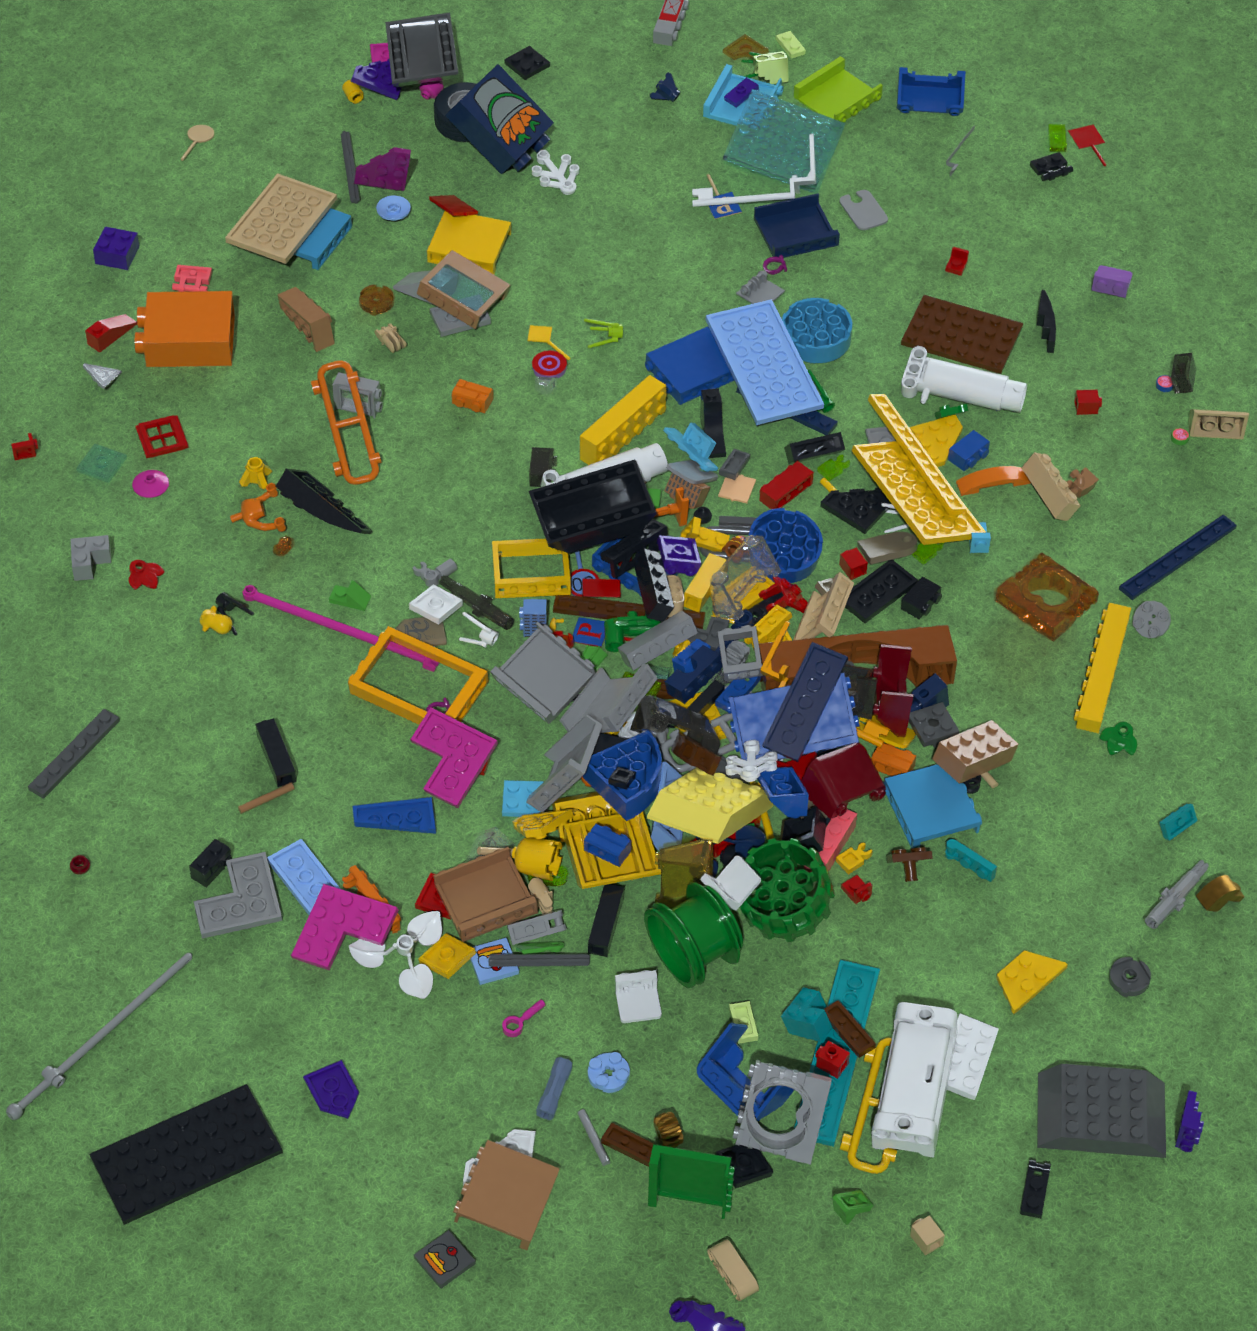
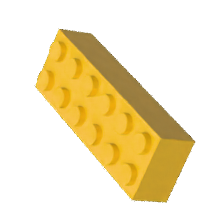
[580,375,667,465]

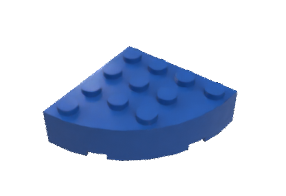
[583,730,662,821]

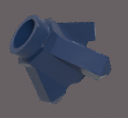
[650,72,681,102]

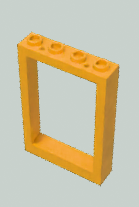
[348,626,489,725]

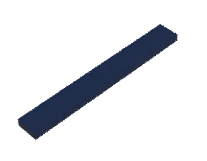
[1119,514,1237,600]

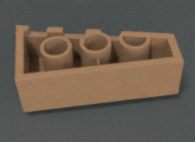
[278,287,335,352]

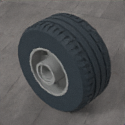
[434,82,476,142]

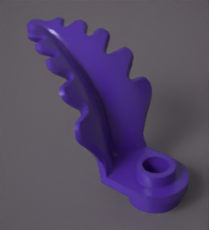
[669,1300,746,1331]

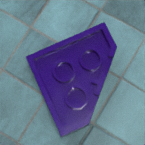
[351,59,401,100]

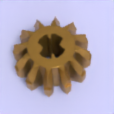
[653,1112,684,1148]

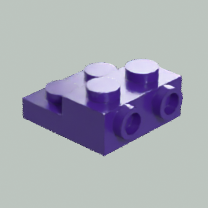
[657,535,701,576]
[1175,1090,1204,1152]

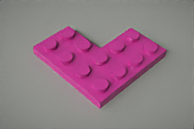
[410,707,498,808]
[291,884,399,970]

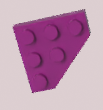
[354,147,411,191]

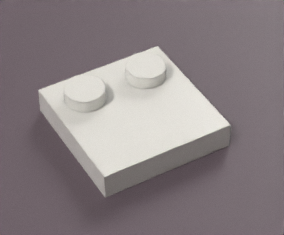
[409,584,463,625]

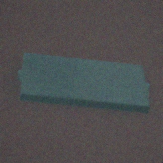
[637,666,672,679]

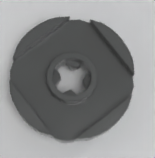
[1109,957,1151,997]

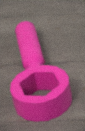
[502,999,546,1037]

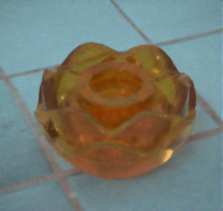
[272,535,293,556]

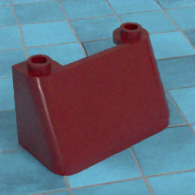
[801,742,886,819]

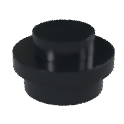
[693,507,712,524]

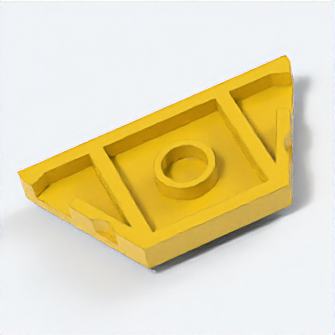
[996,950,1068,1014]

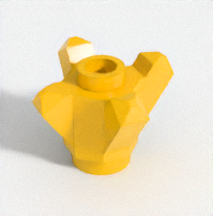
[239,457,272,490]

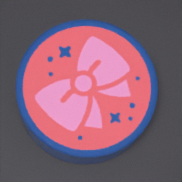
[1156,375,1174,392]

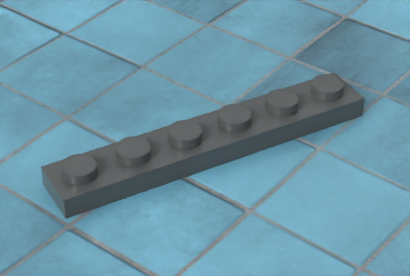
[28,709,120,799]

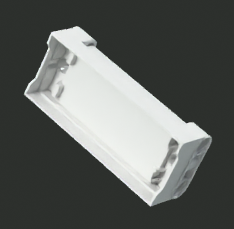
[871,1002,957,1157]

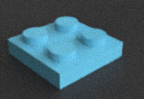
[502,780,544,817]

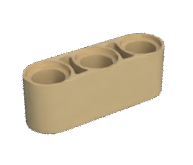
[667,575,684,618]
[707,1239,759,1301]

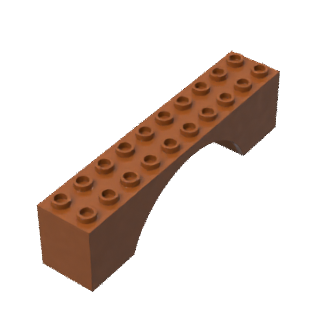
[759,625,957,691]

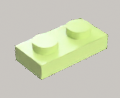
[776,31,806,59]
[729,1001,758,1044]

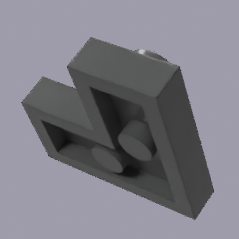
[688,616,730,651]

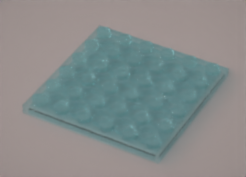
[723,89,846,193]

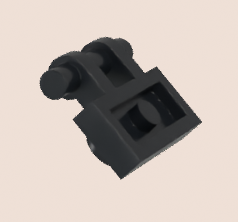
[1030,152,1073,181]

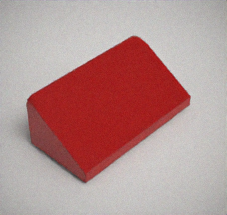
[582,578,621,598]

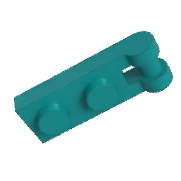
[945,839,997,882]

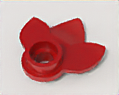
[128,560,164,590]

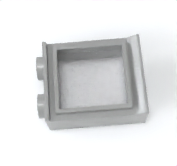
[332,372,383,418]

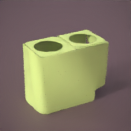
[753,51,789,84]

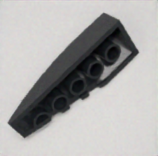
[275,468,372,534]

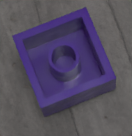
[93,227,140,270]

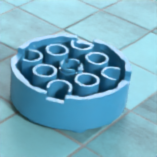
[782,298,852,363]

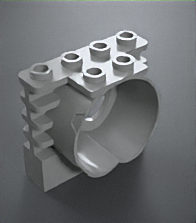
[732,1060,831,1165]

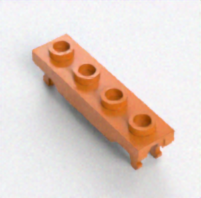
[342,865,401,934]

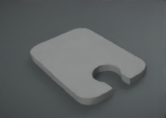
[839,190,888,230]
[666,460,718,484]

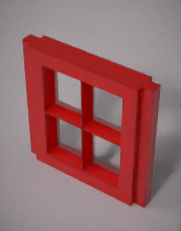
[135,415,189,458]

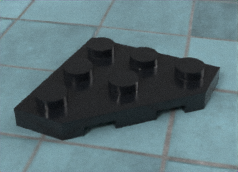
[820,488,892,534]

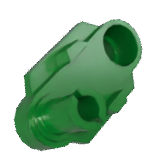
[604,611,661,652]

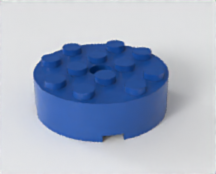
[745,508,823,583]

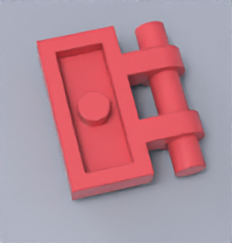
[172,265,212,292]

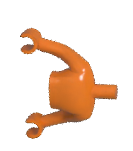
[230,483,286,532]

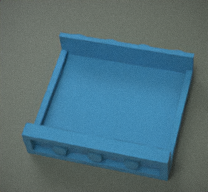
[294,208,352,270]
[884,764,982,849]

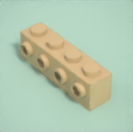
[1022,452,1081,521]

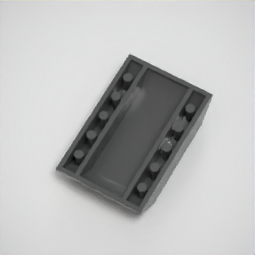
[385,12,459,87]
[1037,1064,1166,1158]

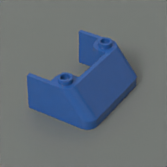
[697,1023,794,1122]

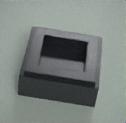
[608,767,636,790]

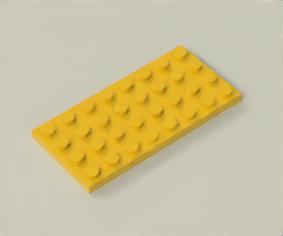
[852,441,986,545]

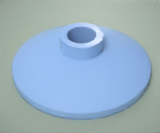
[376,195,411,221]

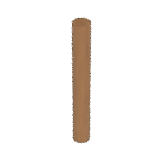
[238,783,294,814]

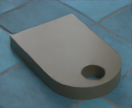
[857,532,918,564]

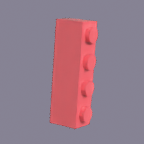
[804,809,857,882]

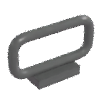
[699,516,756,561]

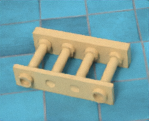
[793,572,854,640]

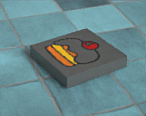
[414,1230,476,1289]

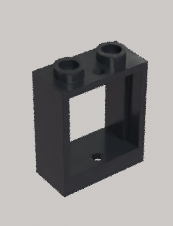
[780,806,827,852]

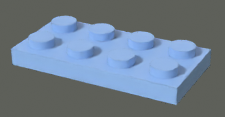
[267,839,340,915]

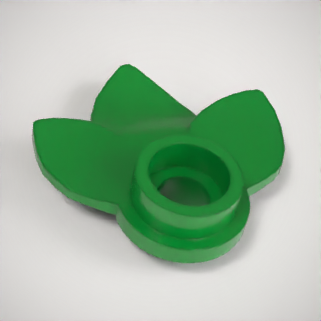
[1099,722,1138,755]

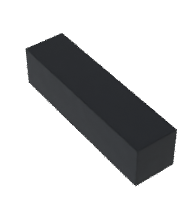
[686,680,725,723]

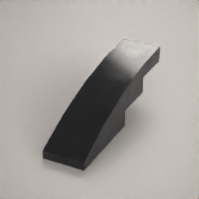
[1036,290,1056,353]

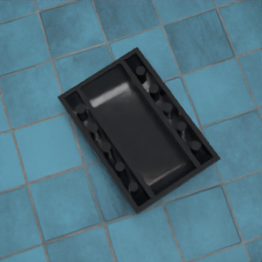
[529,459,656,553]

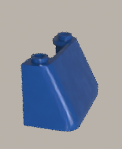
[897,67,966,116]

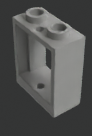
[718,625,763,681]

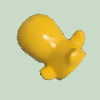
[200,606,232,634]

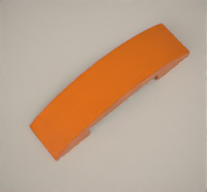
[956,466,1031,496]

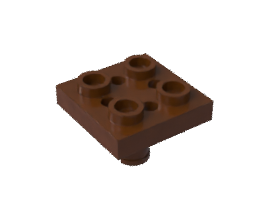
[886,847,933,882]

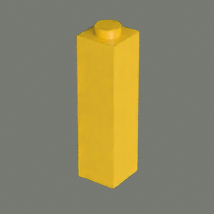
[683,553,727,613]

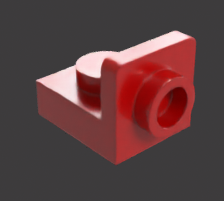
[945,247,969,276]
[11,433,38,460]
[841,875,873,904]

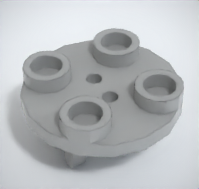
[1133,601,1171,638]

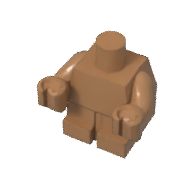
[1067,467,1099,498]

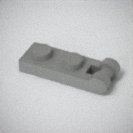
[507,909,567,945]

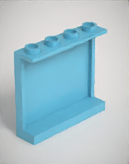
[703,64,784,132]

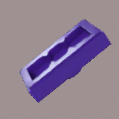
[724,77,759,108]

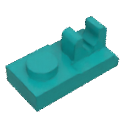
[1159,803,1198,841]

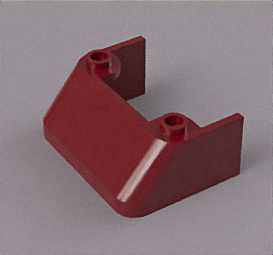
[872,644,913,738]

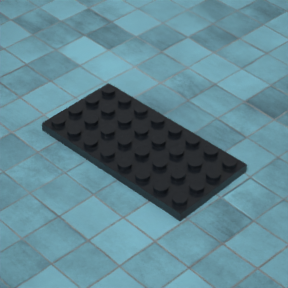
[89,1084,283,1225]

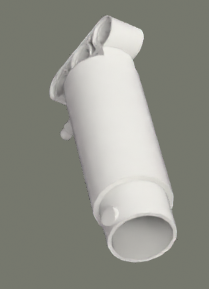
[901,346,1027,413]
[541,443,668,487]

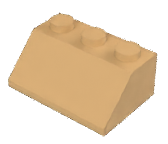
[1188,409,1249,439]

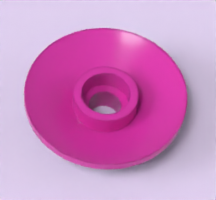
[132,470,169,498]

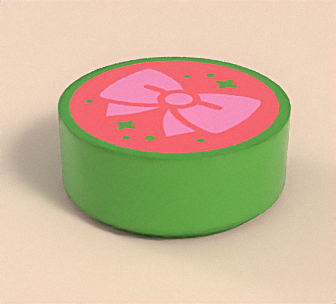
[1171,428,1190,445]

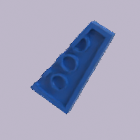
[352,797,436,834]

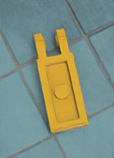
[744,605,792,648]

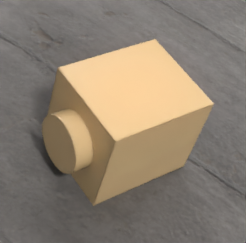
[910,1215,945,1255]

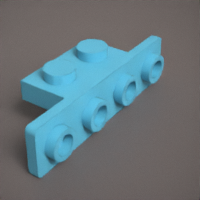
[663,423,718,472]

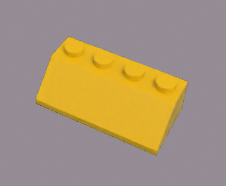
[552,792,619,842]

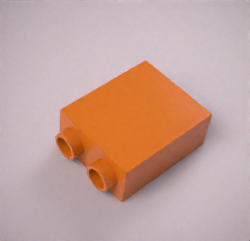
[135,291,235,367]

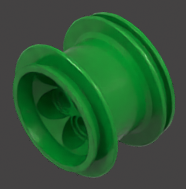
[644,882,743,988]

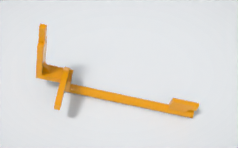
[760,621,890,748]

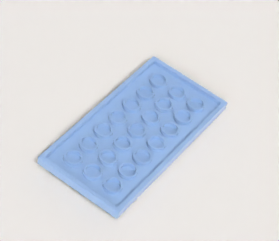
[705,299,824,425]

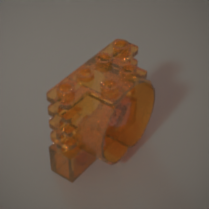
[995,553,1099,642]

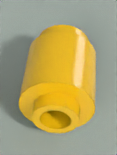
[342,80,363,104]

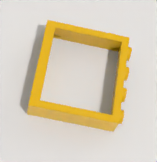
[492,539,571,598]

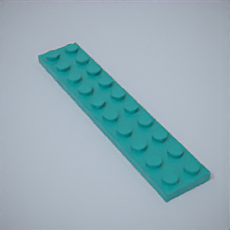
[794,960,880,1147]

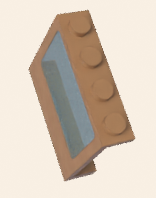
[417,250,510,329]

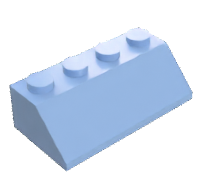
[651,761,683,853]

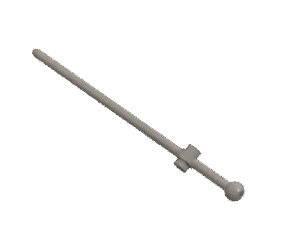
[6,953,192,1120]

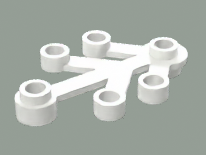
[532,150,579,195]
[725,740,778,782]

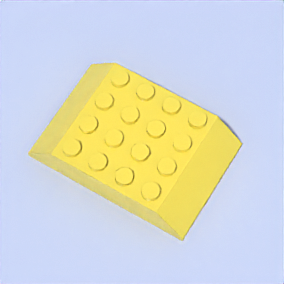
[647,768,773,844]

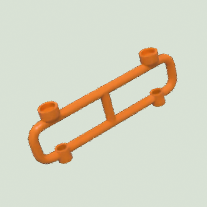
[311,360,382,485]

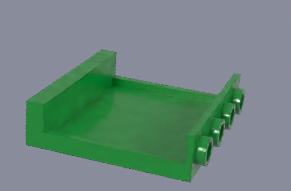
[648,1144,735,1219]

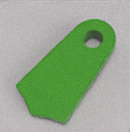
[581,645,608,671]
[516,941,565,954]

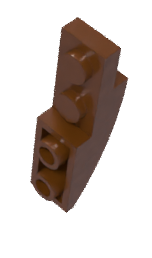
[671,732,721,776]

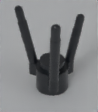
[215,592,254,636]

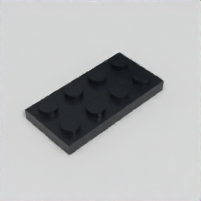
[845,560,918,623]

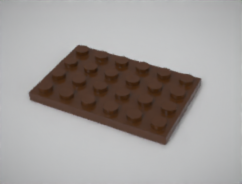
[901,295,1023,374]

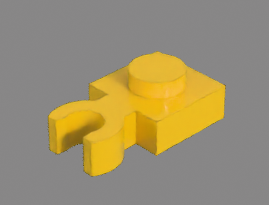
[836,843,873,875]

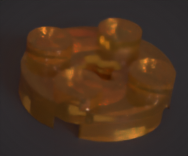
[359,285,394,316]

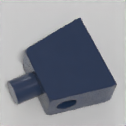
[910,673,949,713]

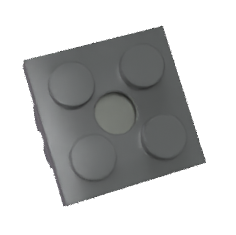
[909,702,959,749]

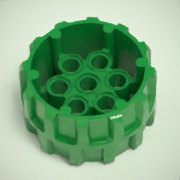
[740,838,835,942]

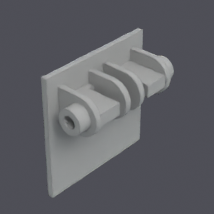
[736,270,785,304]

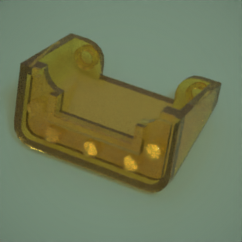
[655,839,713,909]

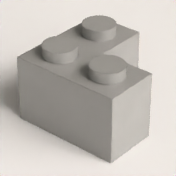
[71,535,111,581]

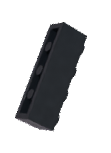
[634,549,674,622]

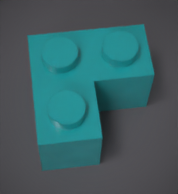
[781,987,833,1042]

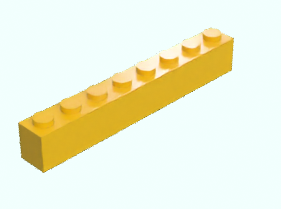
[1074,603,1131,734]

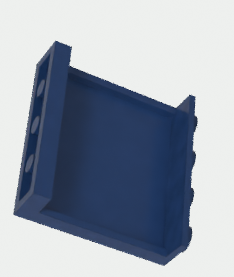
[754,193,840,258]

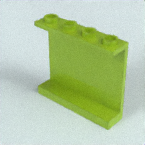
[794,56,883,127]

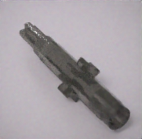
[439,575,514,630]

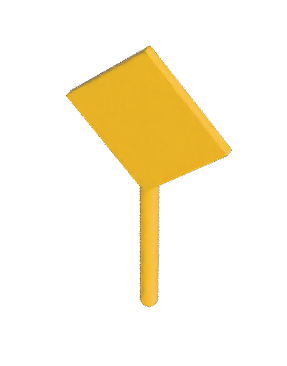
[527,325,570,360]

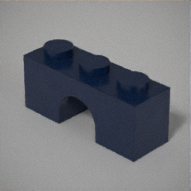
[664,645,723,704]

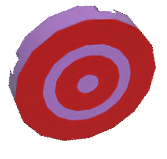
[532,350,567,380]

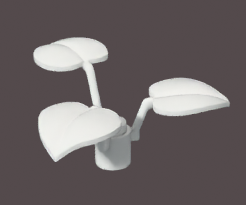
[349,911,442,999]

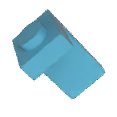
[969,522,991,553]

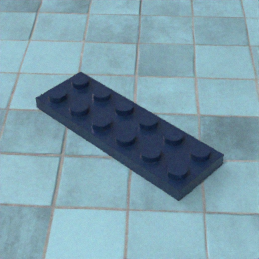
[762,642,848,763]

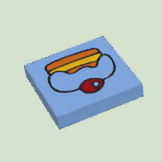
[470,938,519,985]

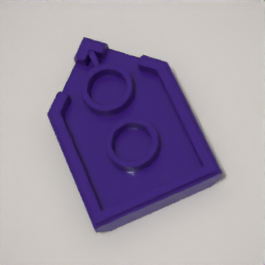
[303,1060,359,1119]

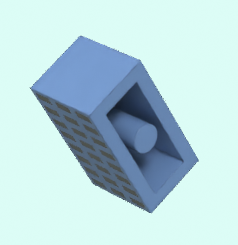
[519,599,547,637]

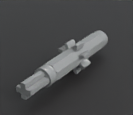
[1145,860,1209,929]

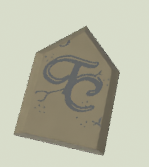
[395,617,447,647]

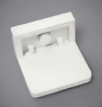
[700,856,761,911]
[615,970,662,1023]

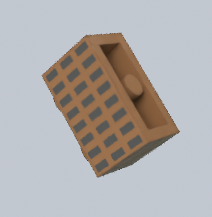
[664,473,710,509]

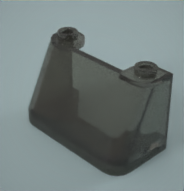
[630,695,720,755]

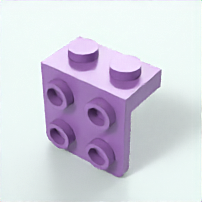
[1092,265,1132,298]

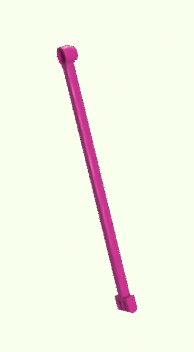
[242,585,439,672]

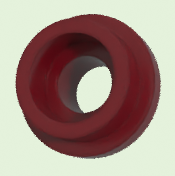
[70,855,90,875]

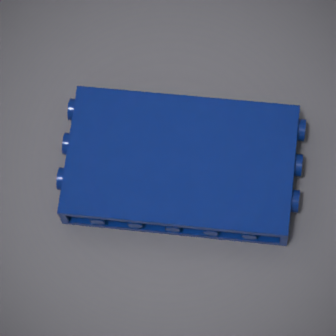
[645,326,735,405]
[726,673,860,761]

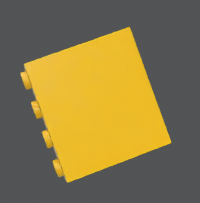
[427,211,511,275]

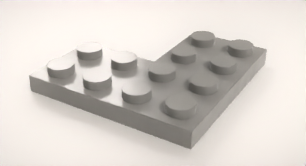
[194,852,282,939]

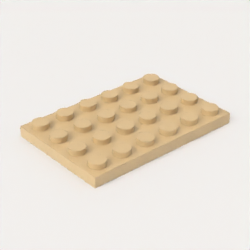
[225,173,337,264]

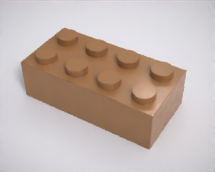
[933,720,1019,784]

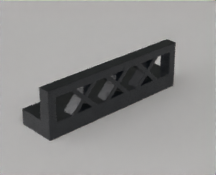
[600,520,668,578]

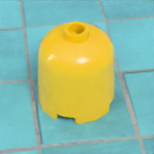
[512,837,562,881]

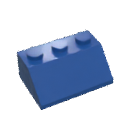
[757,767,809,818]

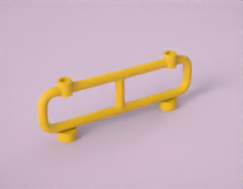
[840,1037,897,1174]

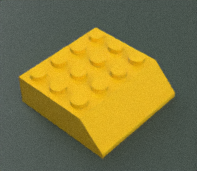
[564,811,661,889]

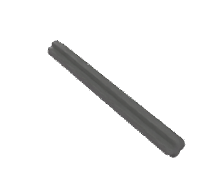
[341,131,360,204]

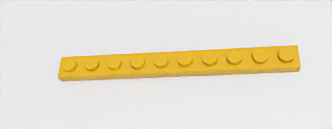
[868,394,967,515]

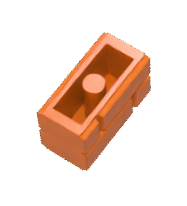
[452,379,493,413]
[871,743,916,776]

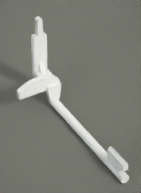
[692,134,816,207]

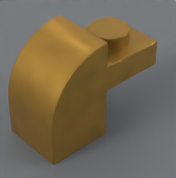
[1196,875,1245,912]

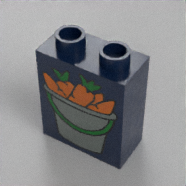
[445,64,554,174]

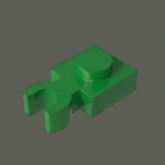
[934,404,969,419]

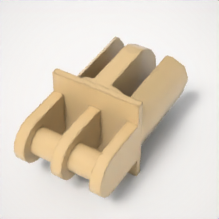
[374,323,407,353]
[528,878,553,914]

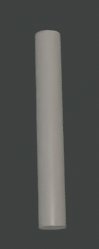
[577,1109,610,1166]

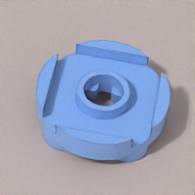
[588,1052,630,1093]

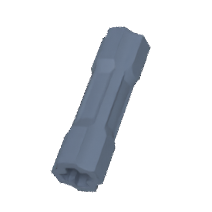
[536,1057,572,1120]

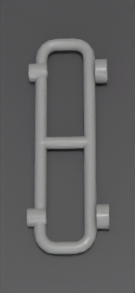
[661,713,737,773]

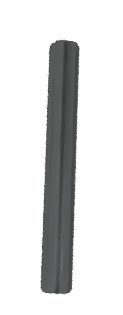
[488,954,590,967]

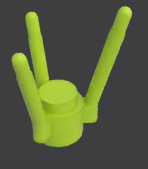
[584,319,623,348]

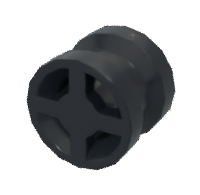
[962,775,981,794]

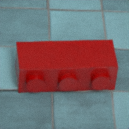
[759,461,814,509]

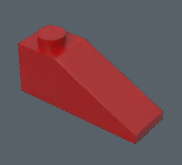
[85,314,137,352]

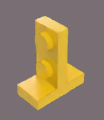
[680,517,730,552]

